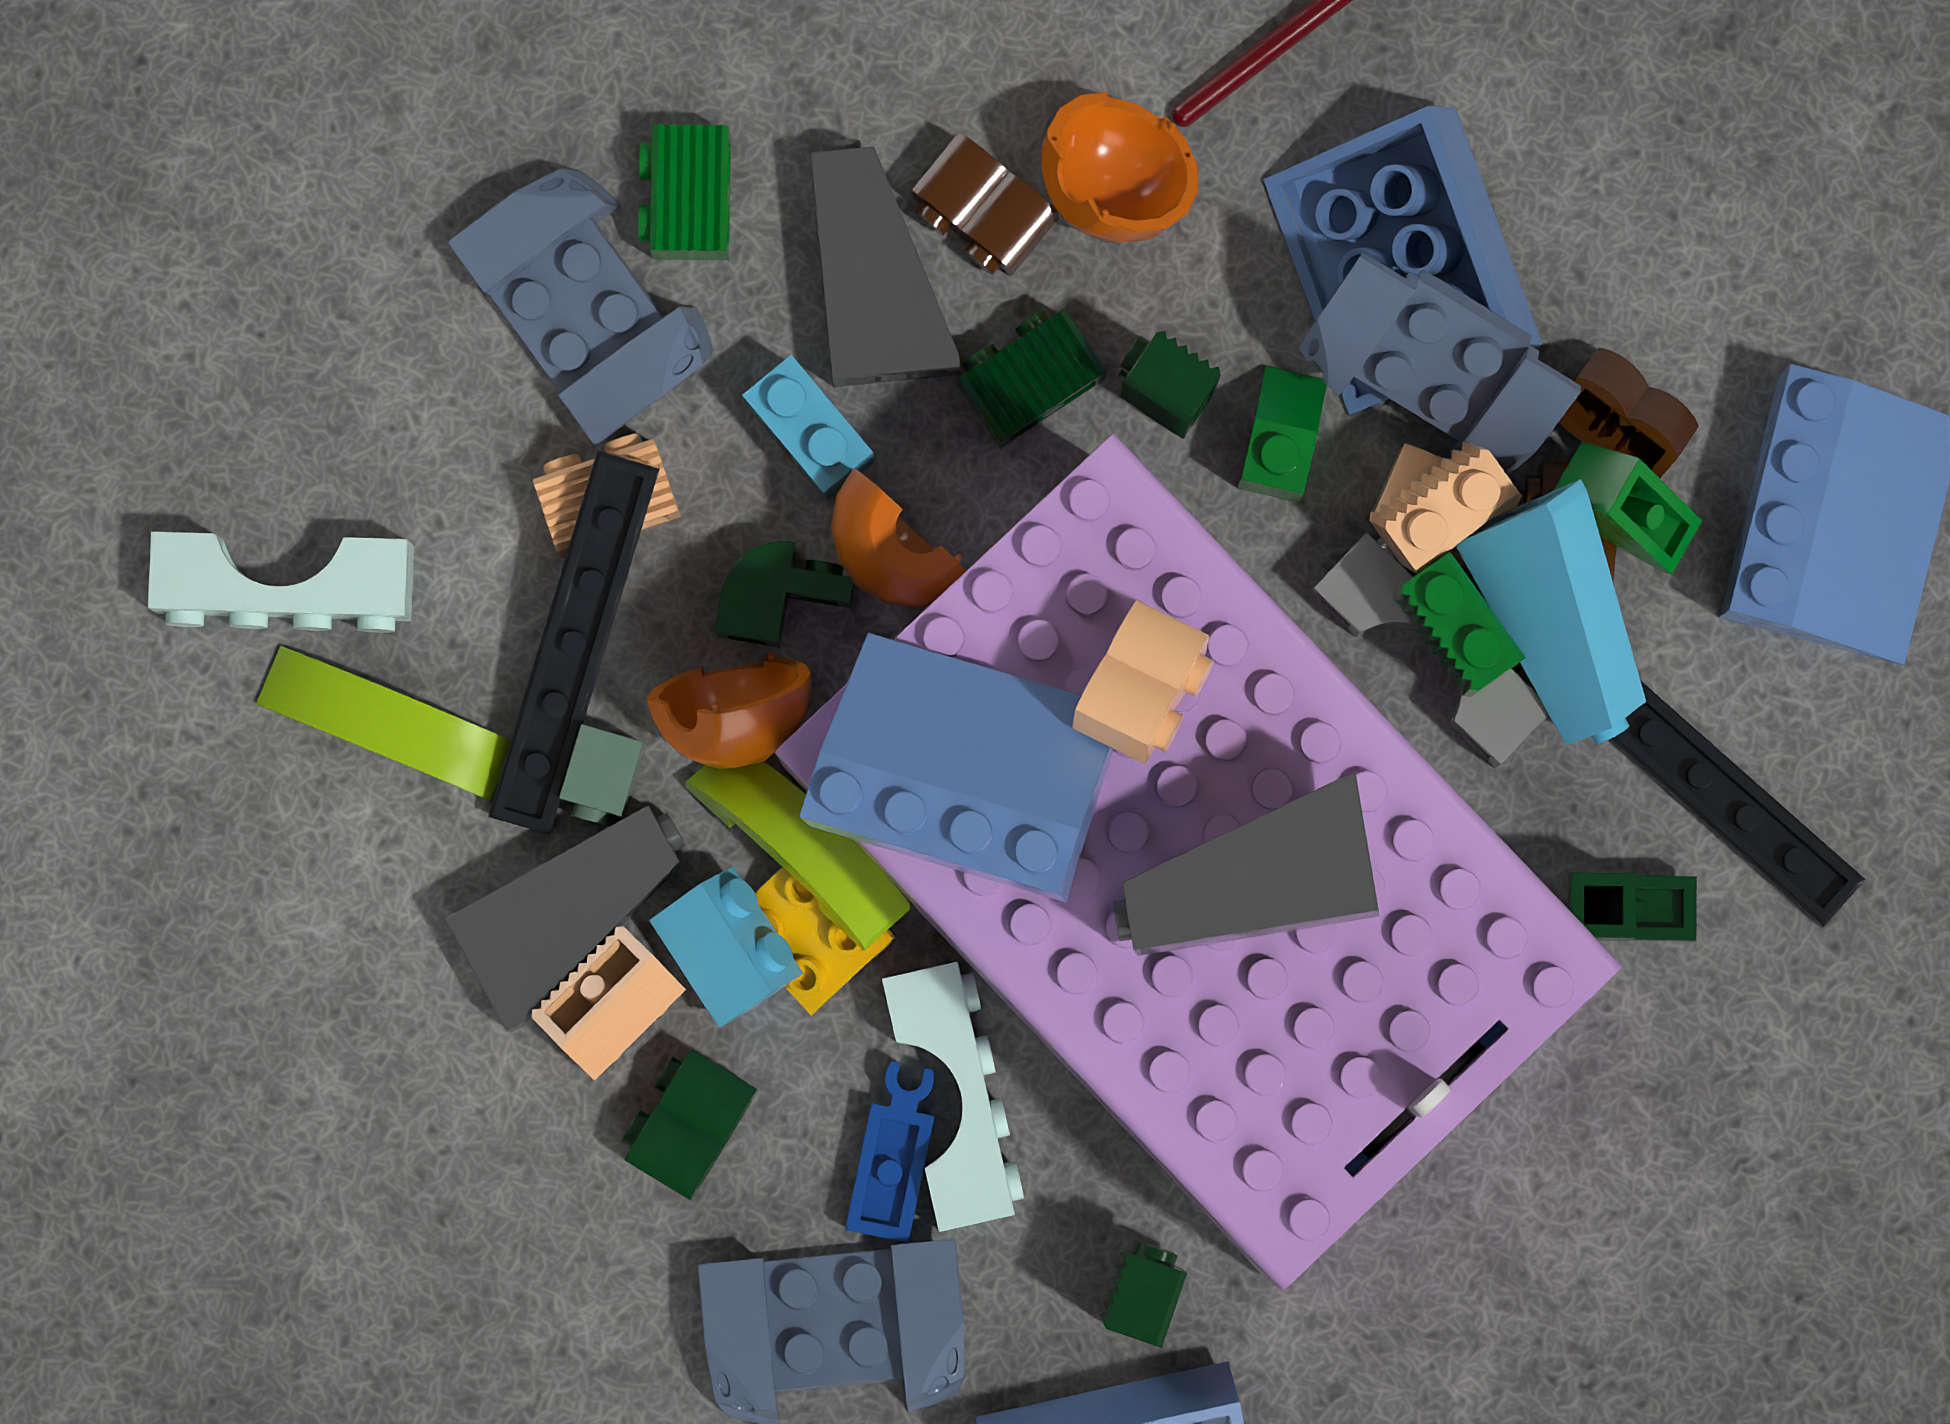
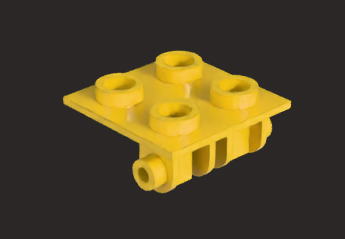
[755,867,895,1016]

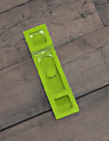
[256,646,511,801]
[685,762,910,951]

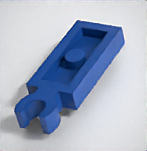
[845,1061,935,1243]

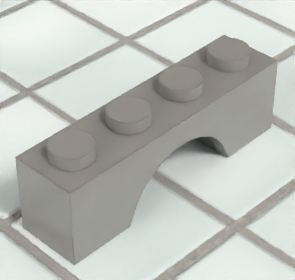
[1310,533,1548,768]

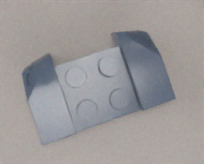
[448,169,713,446]
[1299,253,1581,476]
[698,1239,965,1424]

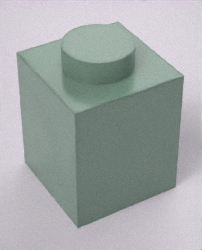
[559,724,647,827]

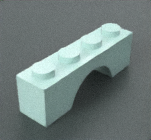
[148,532,414,633]
[882,962,1024,1232]

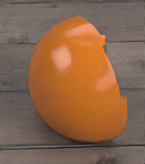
[1041,92,1198,243]
[831,468,966,609]
[646,652,812,769]

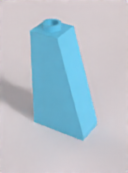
[1456,479,1646,745]

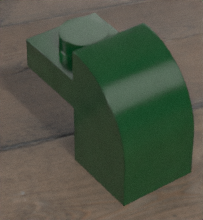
[714,541,855,648]
[1568,872,1697,942]

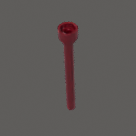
[1171,0,1353,127]

